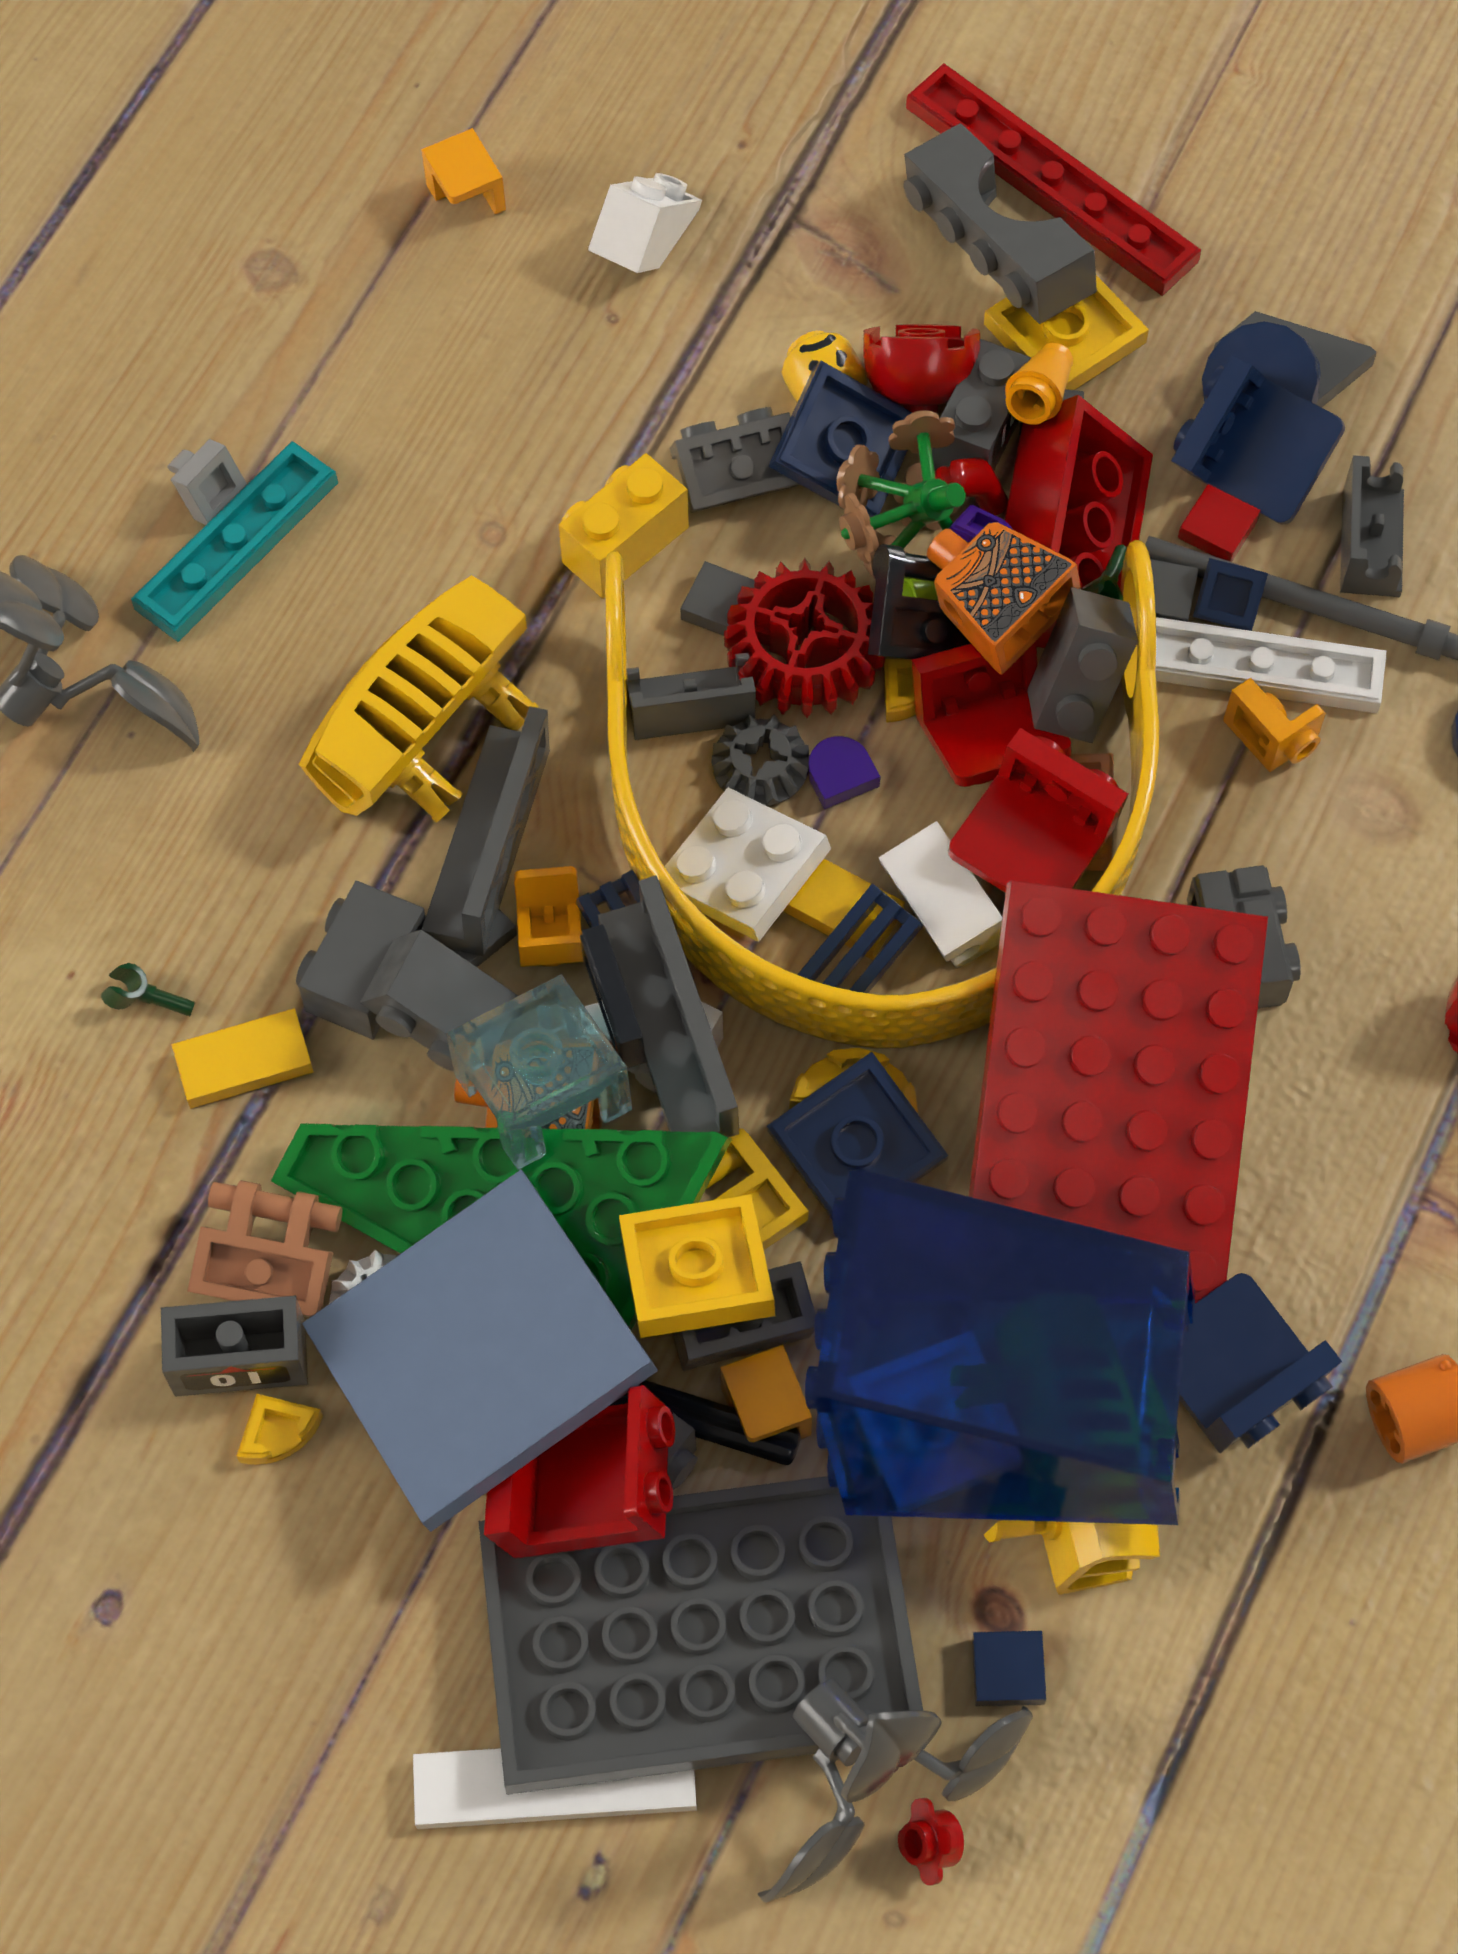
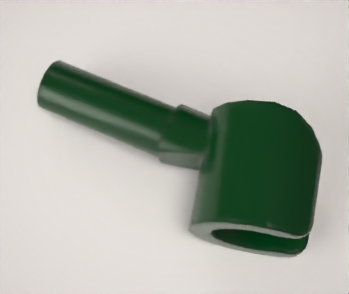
[1081,545,1127,601]
[101,963,195,1017]

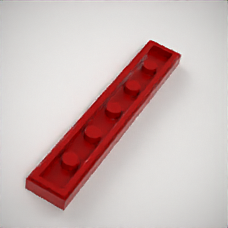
[906,63,1201,296]

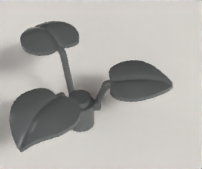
[0,555,200,752]
[758,1679,1033,1903]

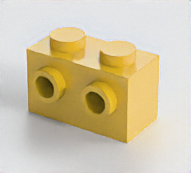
[558,453,689,599]

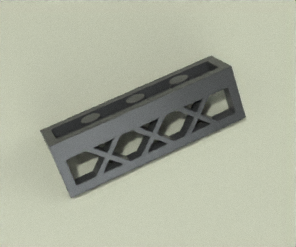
[422,706,550,956]
[598,875,739,1137]

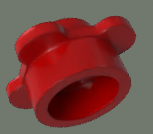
[898,1798,964,1886]

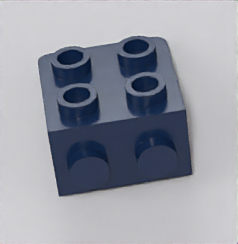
[1171,355,1345,524]
[1144,1273,1342,1453]

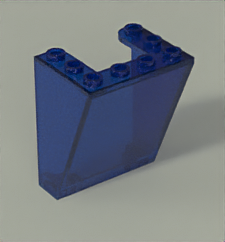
[805,1170,1195,1525]

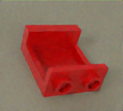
[484,1385,676,1559]

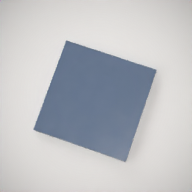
[302,1170,658,1532]

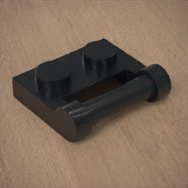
[868,544,971,660]

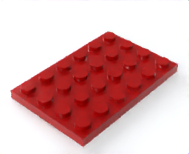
[959,880,1268,1305]

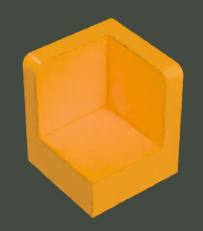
[421,128,506,215]
[720,1345,812,1442]

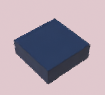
[1193,558,1268,631]
[972,1631,1046,1706]

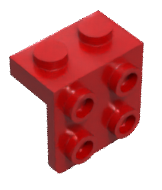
[912,641,1072,787]
[948,728,1129,893]

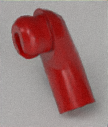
[935,457,1009,516]

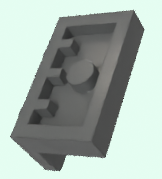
[670,407,800,513]

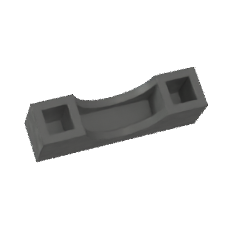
[903,123,1097,324]

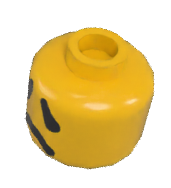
[781,330,868,403]

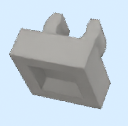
[167,439,247,525]

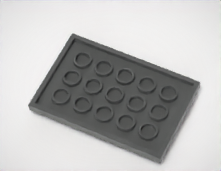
[478,1469,923,1795]

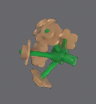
[836,410,966,580]

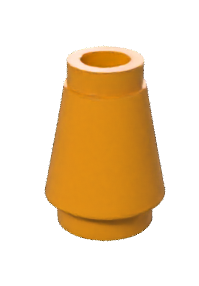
[1005,343,1073,425]

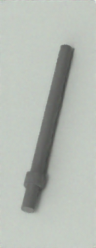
[1145,536,1458,661]

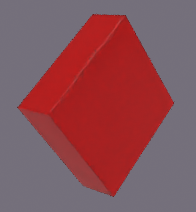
[1178,484,1261,562]

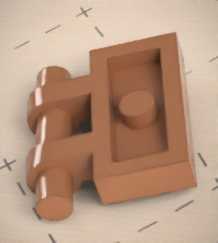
[187,1180,343,1316]

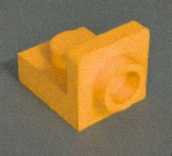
[1223,678,1326,772]

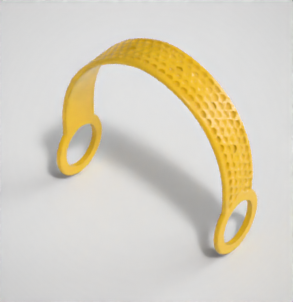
[605,540,1159,1048]

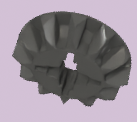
[712,714,809,806]

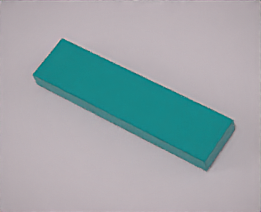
[131,441,338,642]

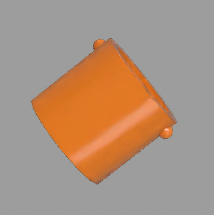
[1366,1354,1458,1464]

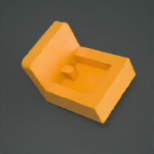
[514,866,584,967]

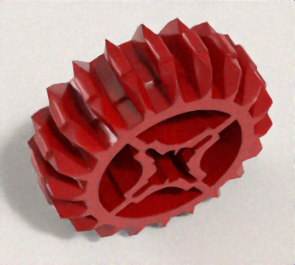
[724,558,885,718]

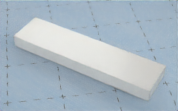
[1155,617,1387,713]
[413,1748,697,1829]

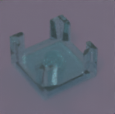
[446,974,632,1170]

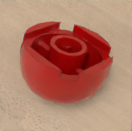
[863,324,980,414]

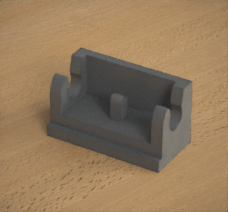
[1340,455,1404,597]
[626,653,755,740]

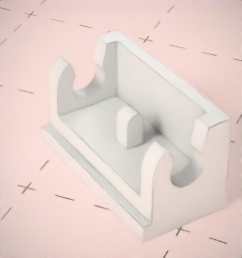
[878,821,1003,968]

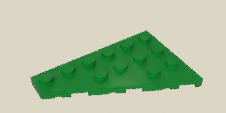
[271,1123,732,1331]

